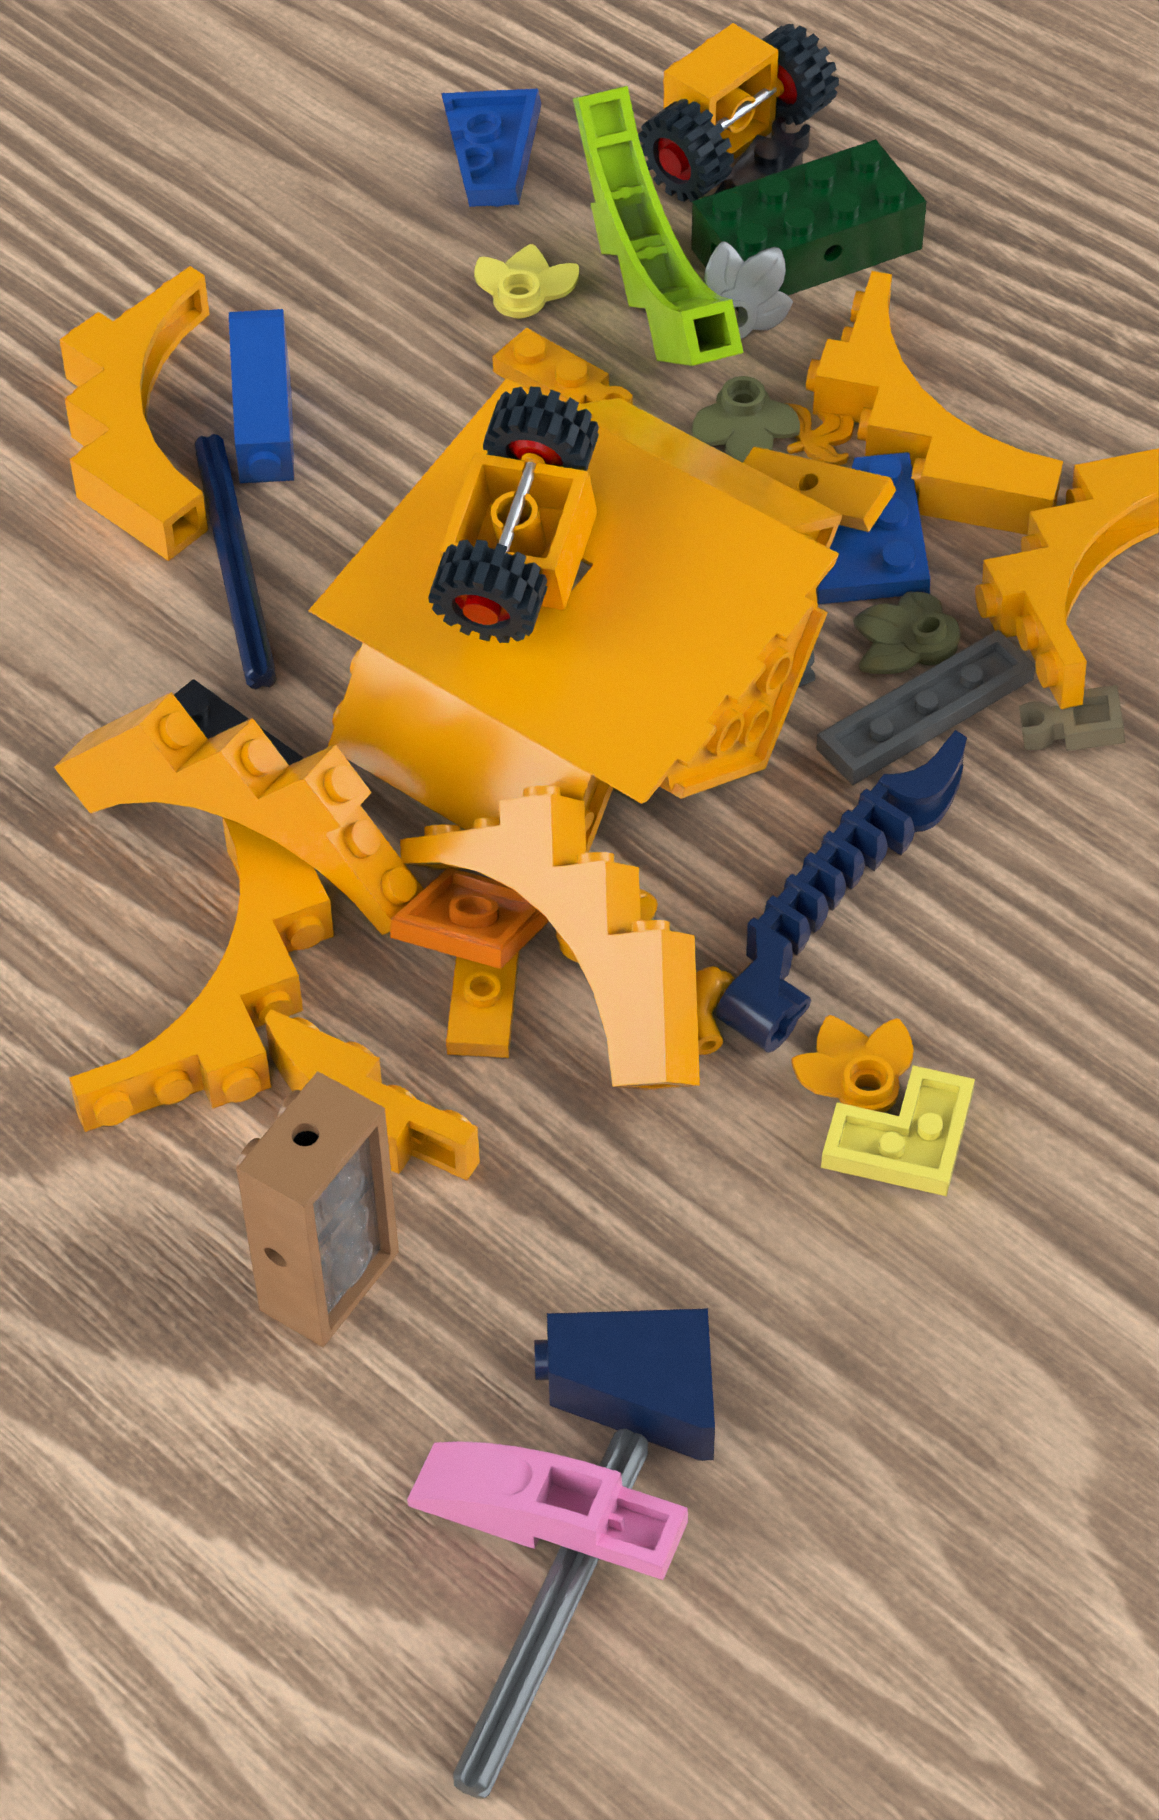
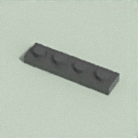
[816,630,1035,785]

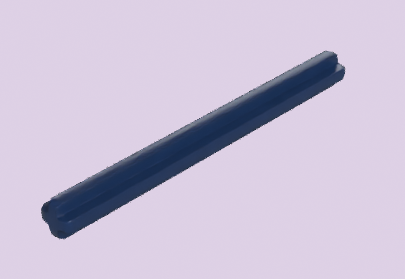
[194,434,277,690]

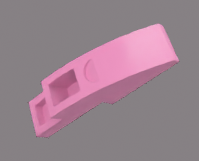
[407,1441,688,1580]

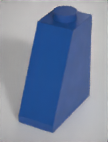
[229,309,294,484]

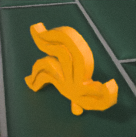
[784,403,854,466]

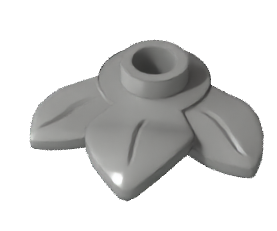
[703,241,793,339]

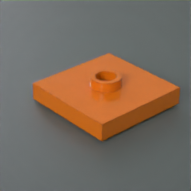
[390,867,549,969]

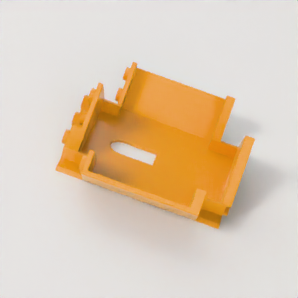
[308,378,843,853]

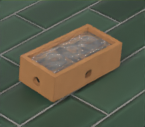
[236,1071,399,1348]

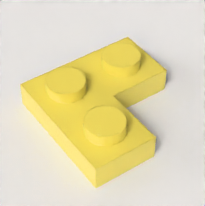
[821,1065,975,1196]

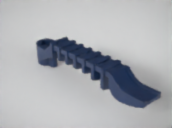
[716,730,967,1053]

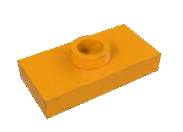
[446,952,519,1058]

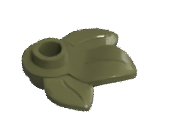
[692,376,800,463]
[853,592,961,674]

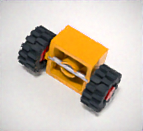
[638,23,839,202]
[428,386,599,643]

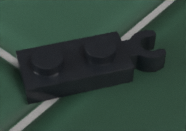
[714,116,810,194]

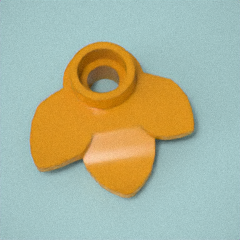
[791,1015,914,1113]

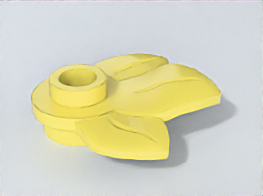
[474,244,579,319]

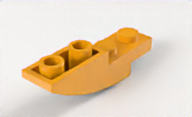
[265,1009,480,1181]

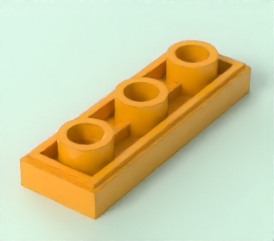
[743,446,896,532]

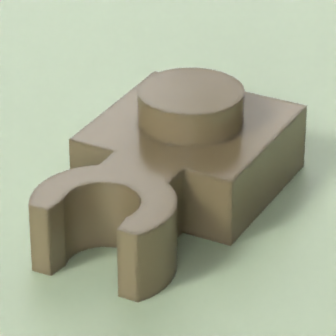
[1019,685,1125,751]

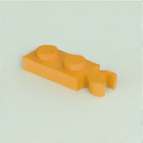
[492,327,633,405]

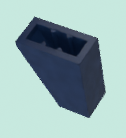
[534,1309,715,1461]

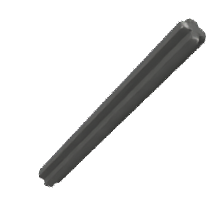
[453,1429,648,1799]

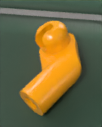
[696,966,735,1055]

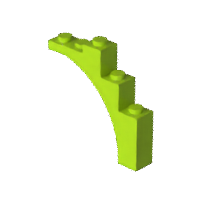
[573,86,744,366]

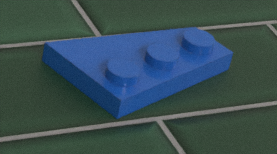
[441,88,542,207]
[818,452,931,604]

